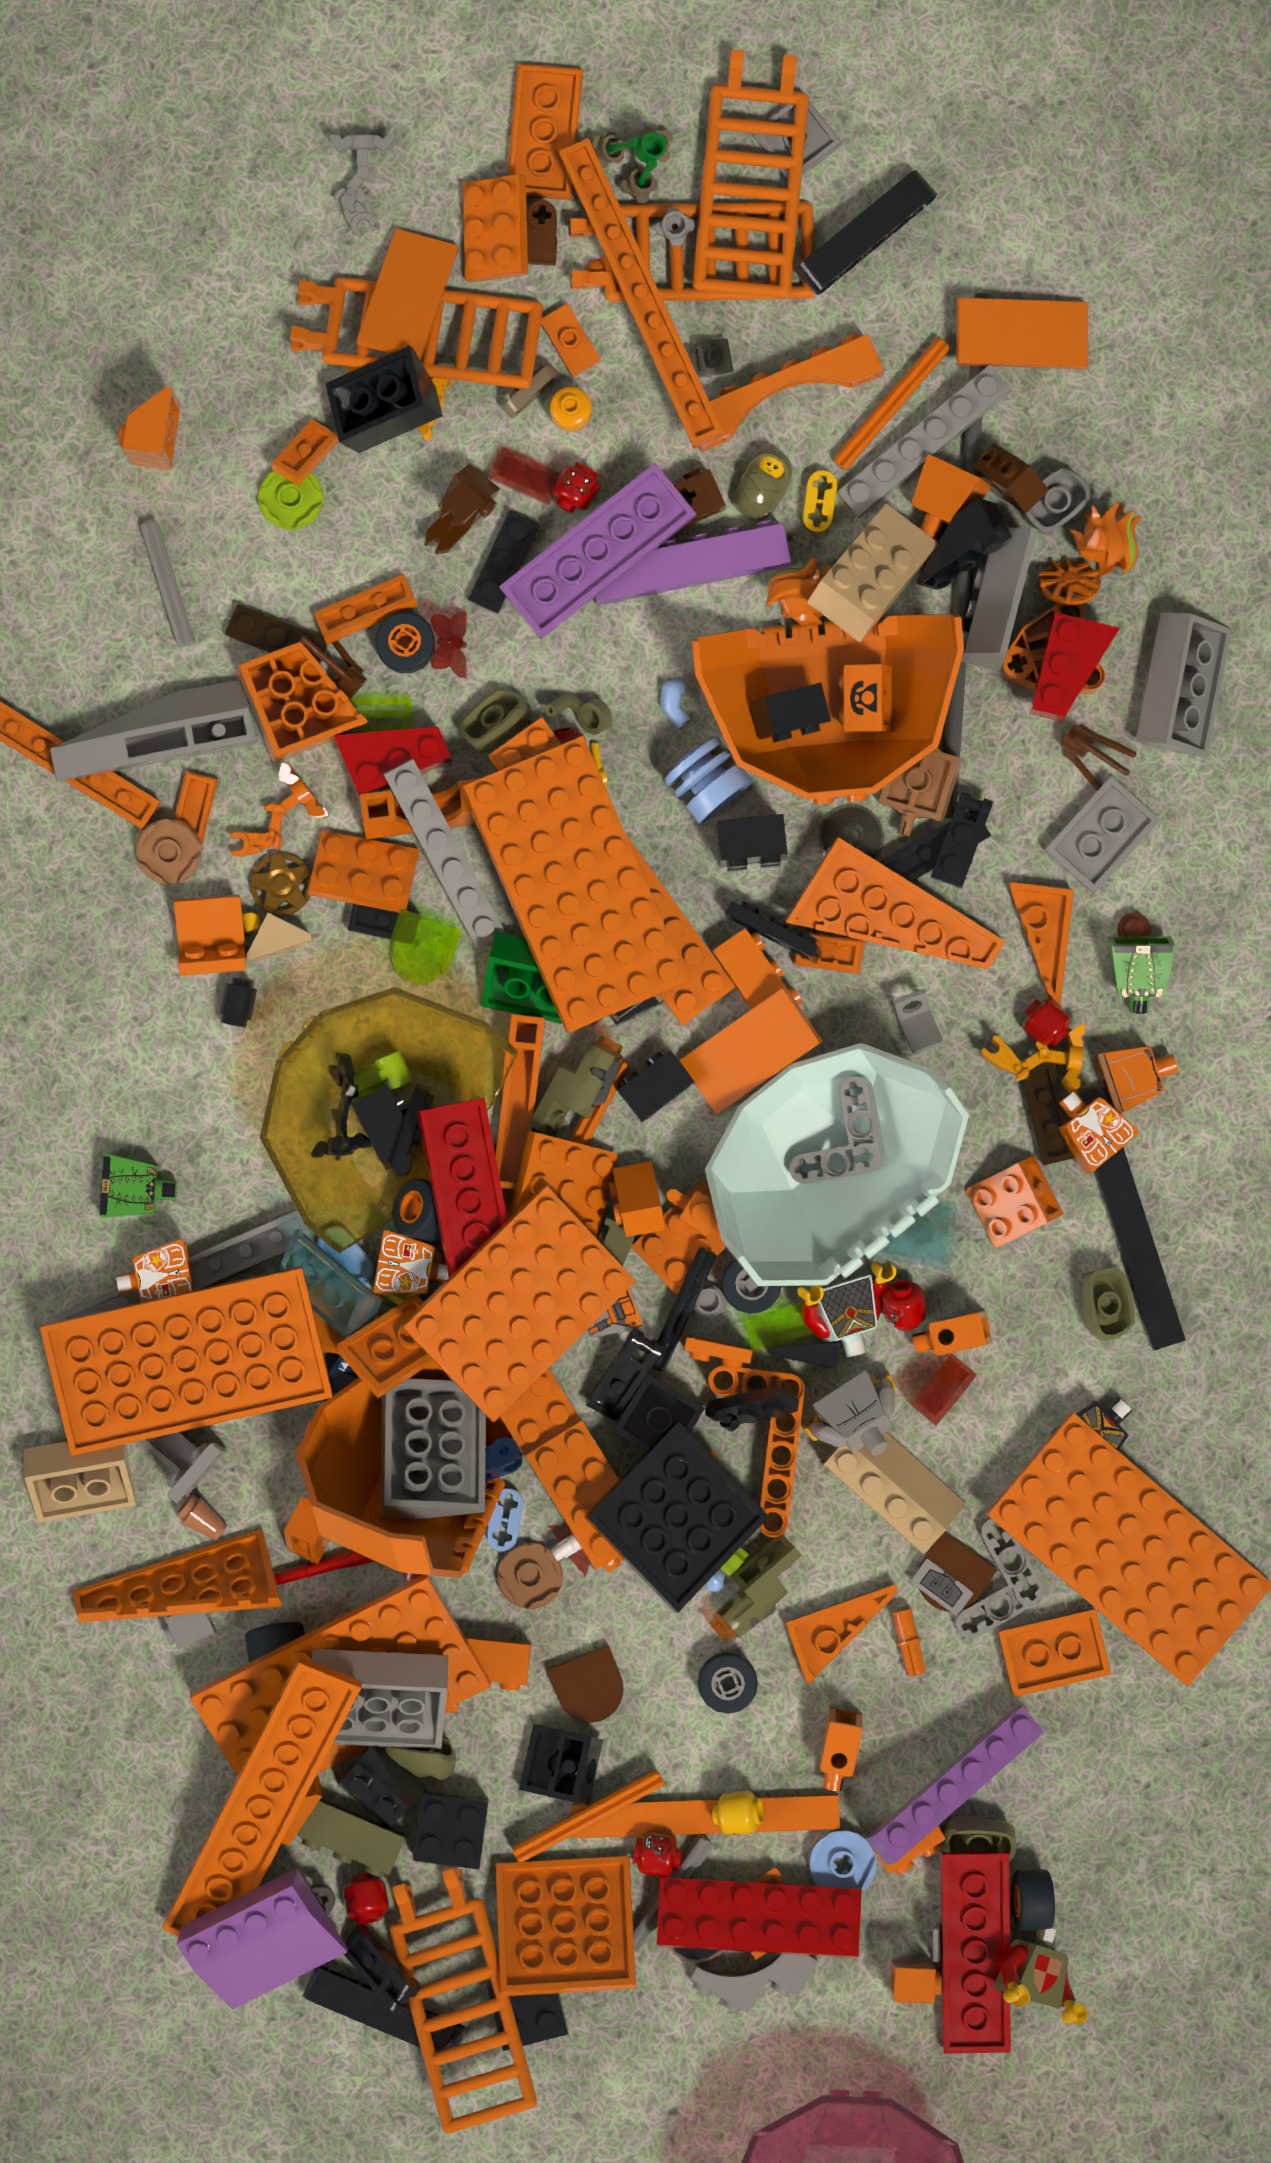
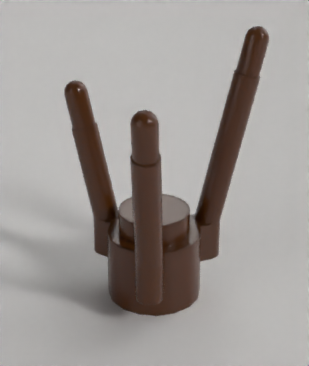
[301,636,367,699]
[1060,724,1136,791]

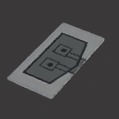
[910,1559,973,1616]

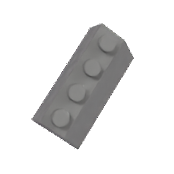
[961,528,1038,671]
[1136,612,1232,758]

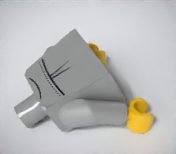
[802,1370,896,1455]

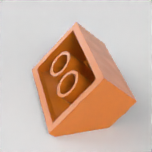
[118,387,181,471]

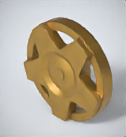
[250,853,311,916]

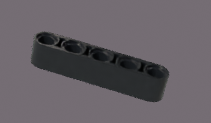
[795,170,938,296]
[302,1966,467,2052]

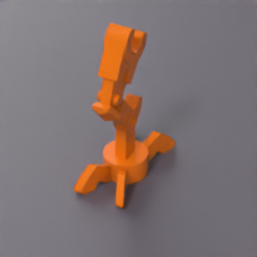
[230,763,329,857]

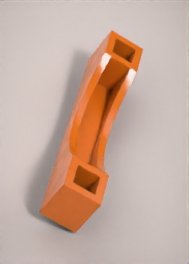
[698,333,884,453]
[495,1014,545,1217]

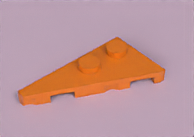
[1009,882,1074,1005]
[785,1584,898,1684]

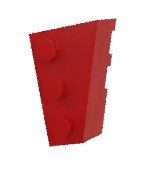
[1029,612,1120,722]
[334,726,452,796]

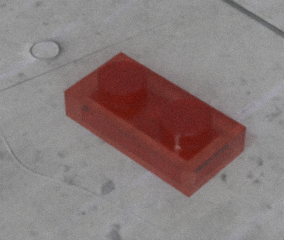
[489,447,560,506]

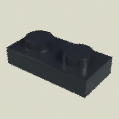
[347,904,420,945]

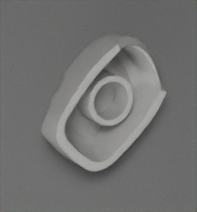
[1023,468,1090,535]

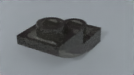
[685,338,733,379]

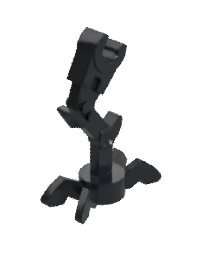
[311,1052,372,1161]

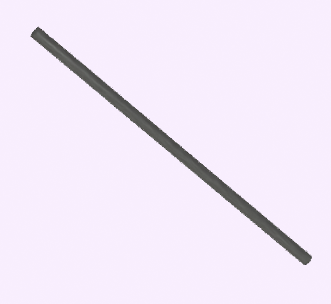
[944,293,991,819]

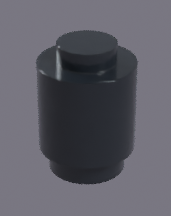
[219,978,257,1028]

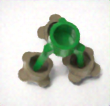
[591,127,673,204]

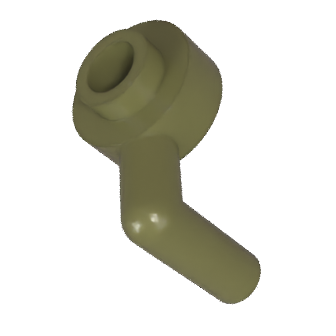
[545,693,612,735]

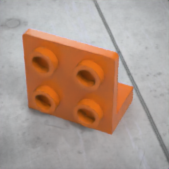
[174,894,247,976]
[966,1155,1064,1248]

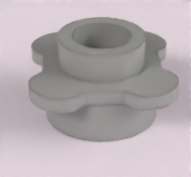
[655,207,695,247]

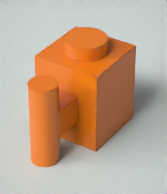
[666,1189,717,1236]

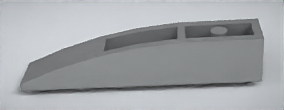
[50,680,255,782]

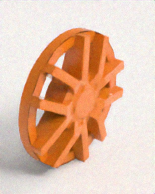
[1038,557,1101,605]

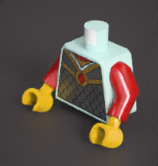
[797,1260,896,1357]

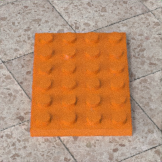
[401,1185,636,1422]

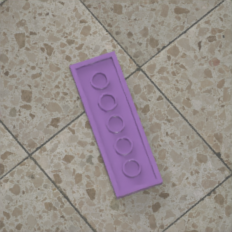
[499,463,697,640]

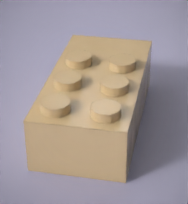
[807,503,938,642]

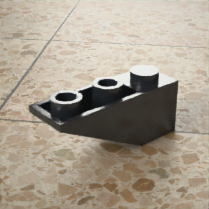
[917,498,1012,590]

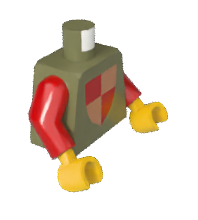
[993,1928,1089,2025]

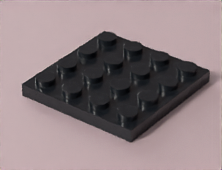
[584,1421,769,1613]

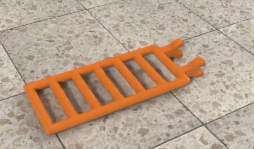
[692,49,809,299]
[570,201,815,302]
[290,276,543,389]
[390,1868,537,2134]

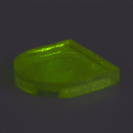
[389,909,462,985]

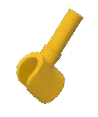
[591,743,608,787]
[242,912,262,933]

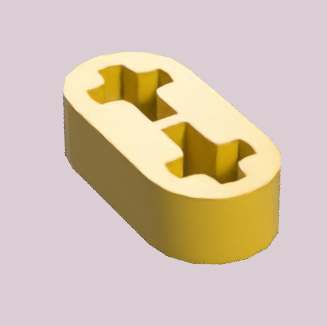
[802,470,837,534]

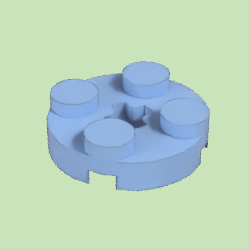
[809,1830,877,1892]

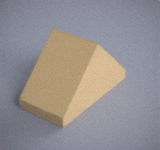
[247,913,314,963]

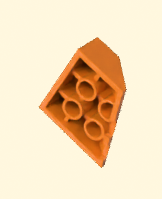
[237,641,368,763]

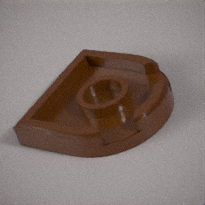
[918,1533,997,1612]
[547,1645,624,1723]

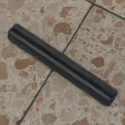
[652,1247,716,1372]

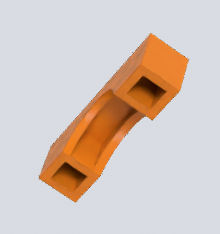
[360,778,480,839]

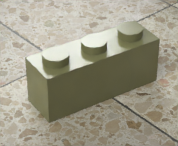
[297,1799,407,1877]

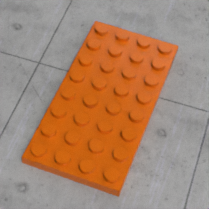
[461,735,689,1034]
[40,1266,333,1456]
[985,1412,1271,1687]
[190,1575,491,1777]

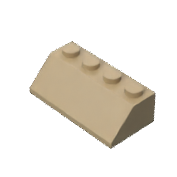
[823,1432,966,1554]

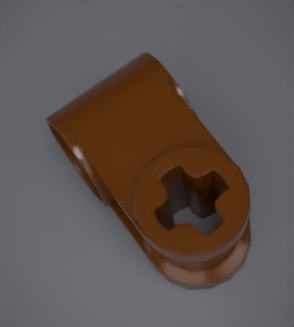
[527,200,558,266]

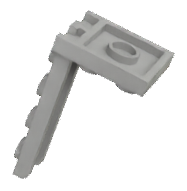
[138,1432,227,1503]

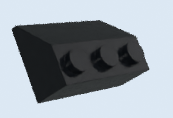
[325,346,443,453]

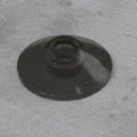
[818,804,884,860]

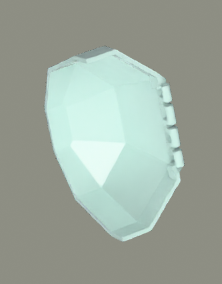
[705,1043,969,1286]

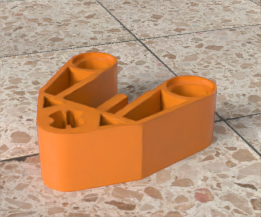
[1001,603,1105,694]

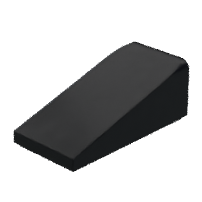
[768,1343,839,1369]

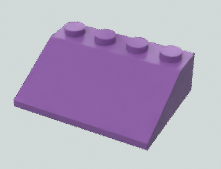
[176,1868,348,2009]

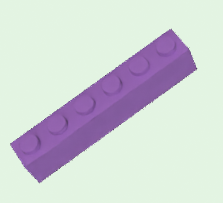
[595,520,791,606]
[865,1706,1044,1865]

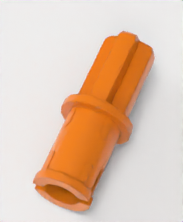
[891,1608,926,1676]

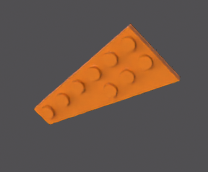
[784,837,1006,969]

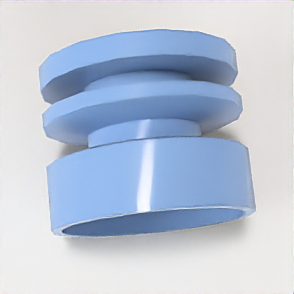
[664,737,753,824]

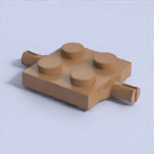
[879,748,962,837]

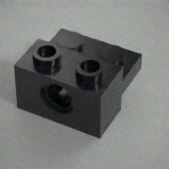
[519,1724,603,1805]

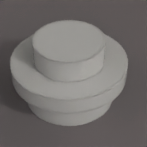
[693,1285,725,1318]

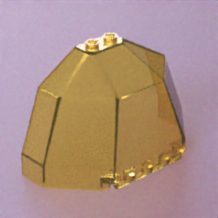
[260,987,518,1253]

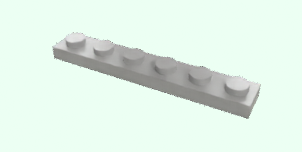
[837,365,1012,518]
[383,758,506,949]

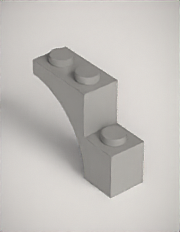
[690,1954,818,2014]

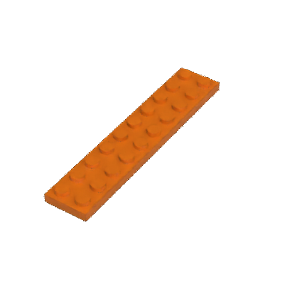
[488,717,736,1026]
[162,1656,362,1936]

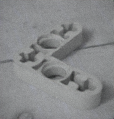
[789,1076,885,1184]
[955,1518,1044,1639]

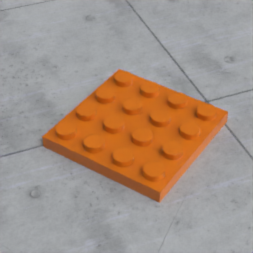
[496,1856,636,1996]

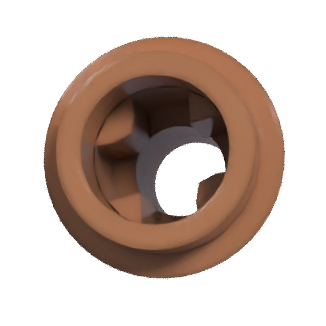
[176,1495,227,1541]

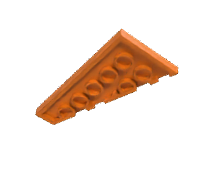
[72,1528,282,1623]

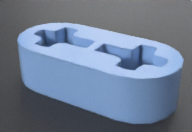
[487,1488,523,1551]

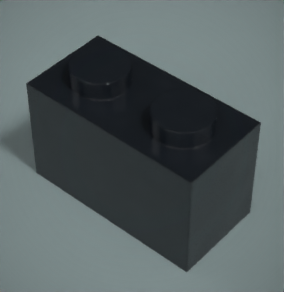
[749,682,831,743]
[617,1050,695,1123]

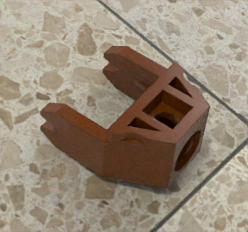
[424,463,500,555]

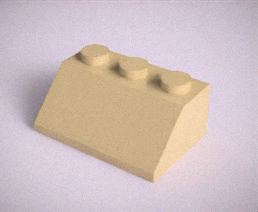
[23,1441,137,1523]

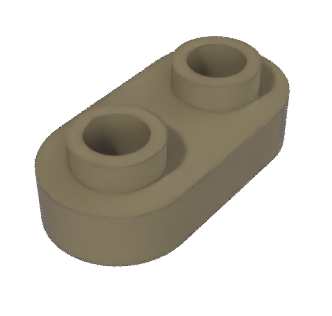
[502,364,560,419]

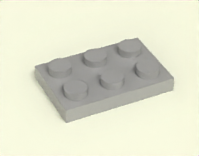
[1044,776,1161,895]

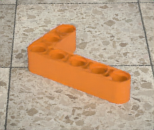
[708,1366,805,1537]

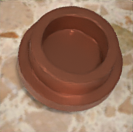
[1117,913,1151,936]

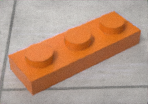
[313,574,418,644]

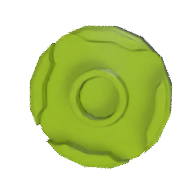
[258,470,324,531]

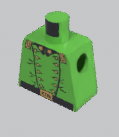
[1108,936,1175,1014]
[99,1154,177,1218]

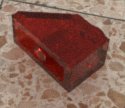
[909,1353,977,1426]

